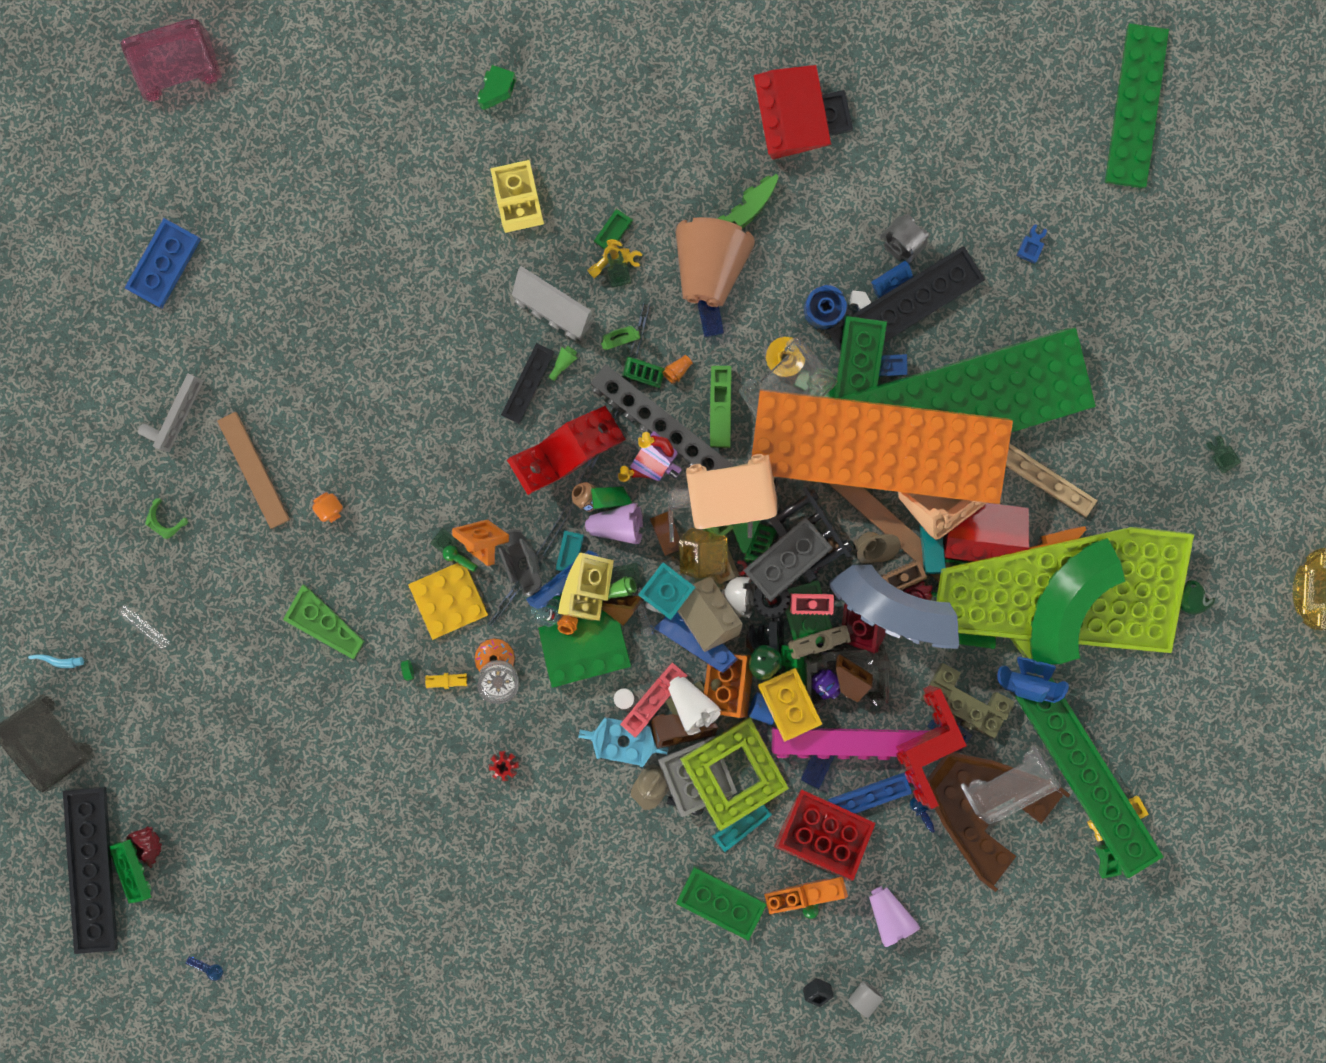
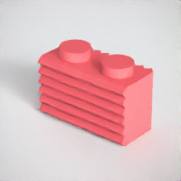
[790,594,834,615]

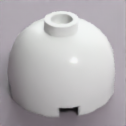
[722,577,755,618]

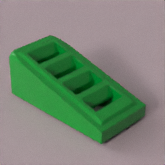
[621,357,665,388]
[745,524,777,563]

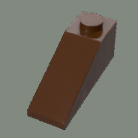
[651,714,718,749]

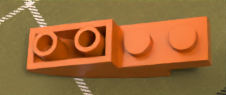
[764,876,848,914]

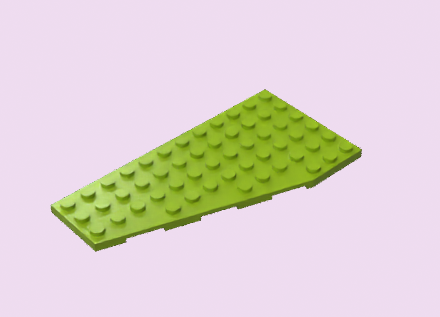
[936,527,1194,653]

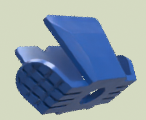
[997,657,1069,703]

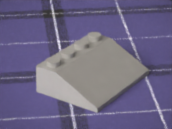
[512,266,594,341]

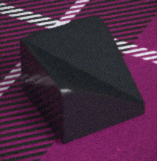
[803,978,834,1007]

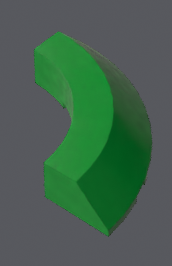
[1030,538,1126,664]

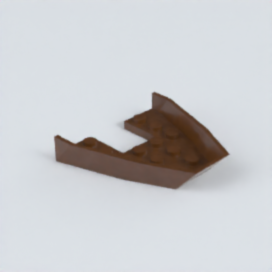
[927,753,1070,892]

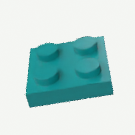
[638,563,695,620]

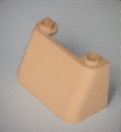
[686,454,777,529]
[898,492,986,540]

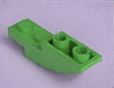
[717,174,779,229]
[710,366,731,448]

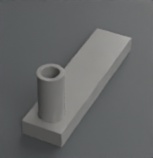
[138,373,204,452]

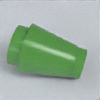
[608,576,637,599]

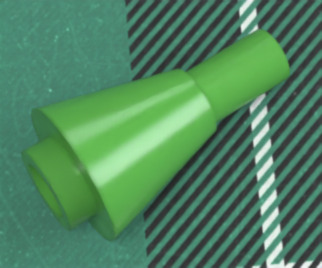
[548,345,578,381]

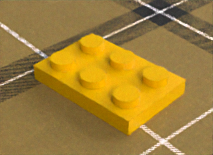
[758,668,822,742]

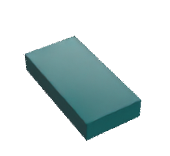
[555,530,584,571]

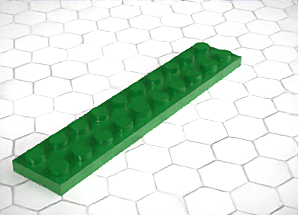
[1015,677,1164,878]

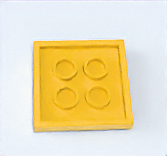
[408,563,488,640]

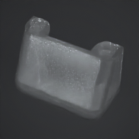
[738,337,837,418]

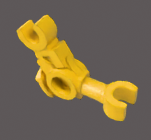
[587,239,642,278]

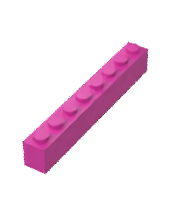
[772,727,930,760]

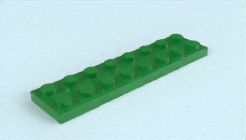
[1105,23,1169,188]

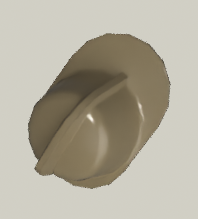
[854,532,901,563]
[631,764,669,810]

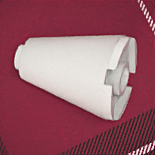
[668,676,721,735]

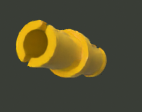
[425,673,467,689]

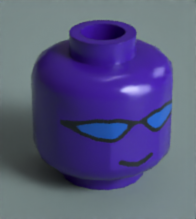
[812,669,841,700]

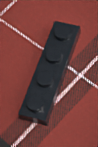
[501,343,555,425]

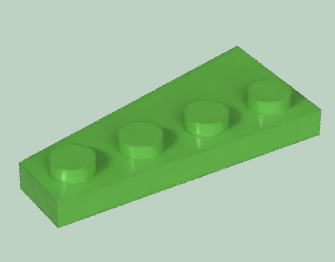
[283,584,365,659]

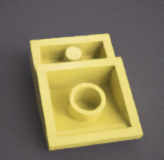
[490,160,544,233]
[558,553,614,621]

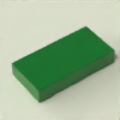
[594,208,633,250]

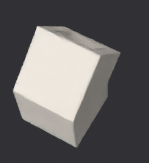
[850,291,871,311]

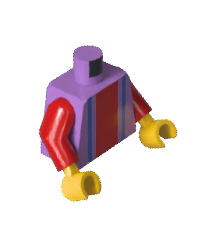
[618,431,682,482]

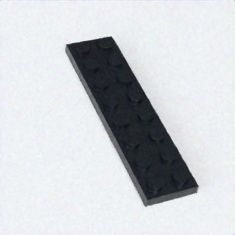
[827,246,985,353]
[62,787,118,954]

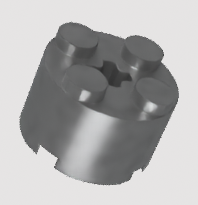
[880,214,929,263]

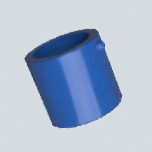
[748,692,774,725]

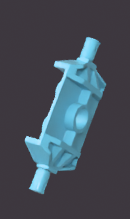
[578,717,669,767]

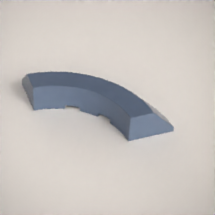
[829,565,959,649]

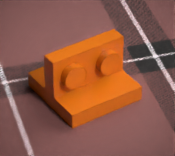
[452,520,509,566]

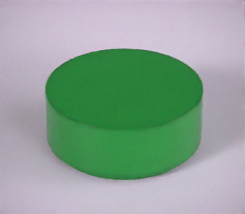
[401,660,415,681]

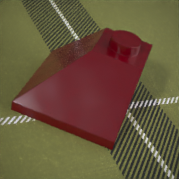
[842,603,887,653]

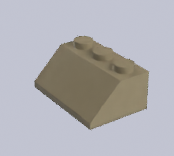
[678,576,743,652]

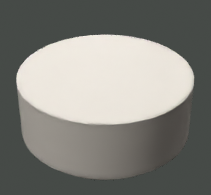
[614,688,634,709]

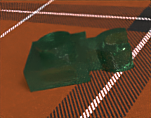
[607,251,631,288]
[1206,436,1241,474]
[430,528,468,554]

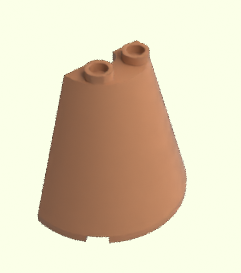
[675,217,755,307]

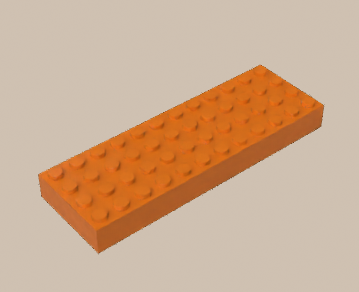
[751,389,1013,504]

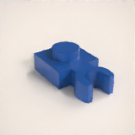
[1016,224,1047,264]

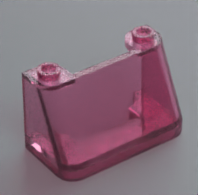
[120,19,222,101]

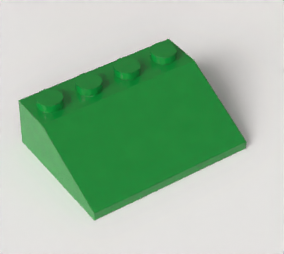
[538,610,631,688]

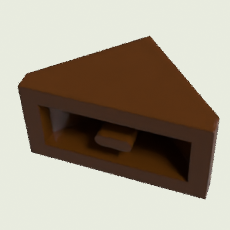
[601,595,644,626]

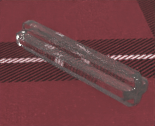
[118,605,170,650]

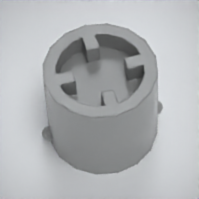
[848,981,884,1018]

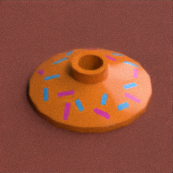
[475,639,515,672]

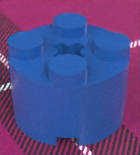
[804,285,847,330]

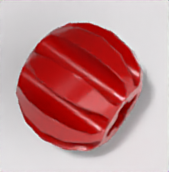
[488,751,519,781]

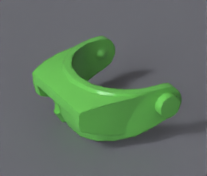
[601,326,640,350]
[145,498,188,539]

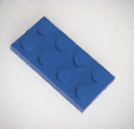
[125,218,201,309]

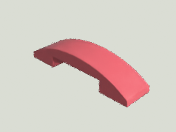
[620,663,688,738]

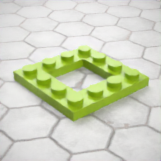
[680,717,789,831]

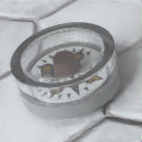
[477,660,519,704]

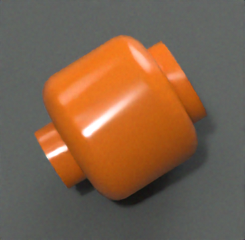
[312,492,343,523]

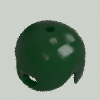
[1180,580,1215,615]
[749,645,782,681]

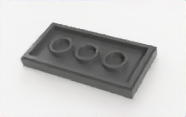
[743,517,833,602]

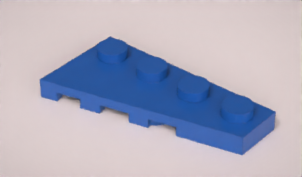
[654,611,738,673]

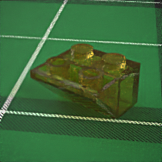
[679,527,727,578]

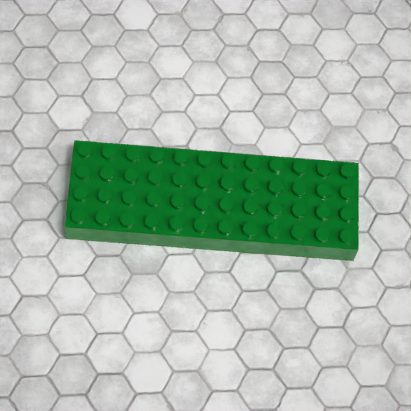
[839,328,1096,433]

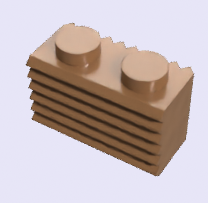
[880,560,927,590]

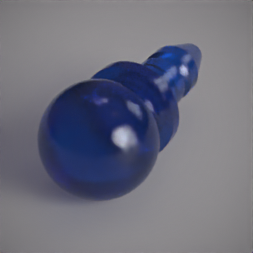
[910,796,935,833]

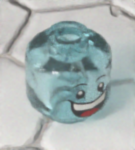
[530,600,561,627]

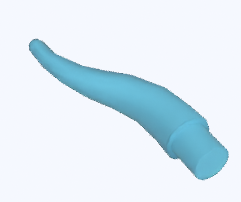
[28,655,84,668]

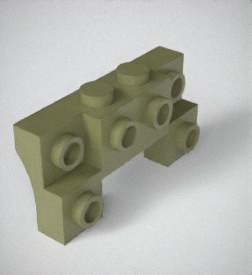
[920,663,1015,739]

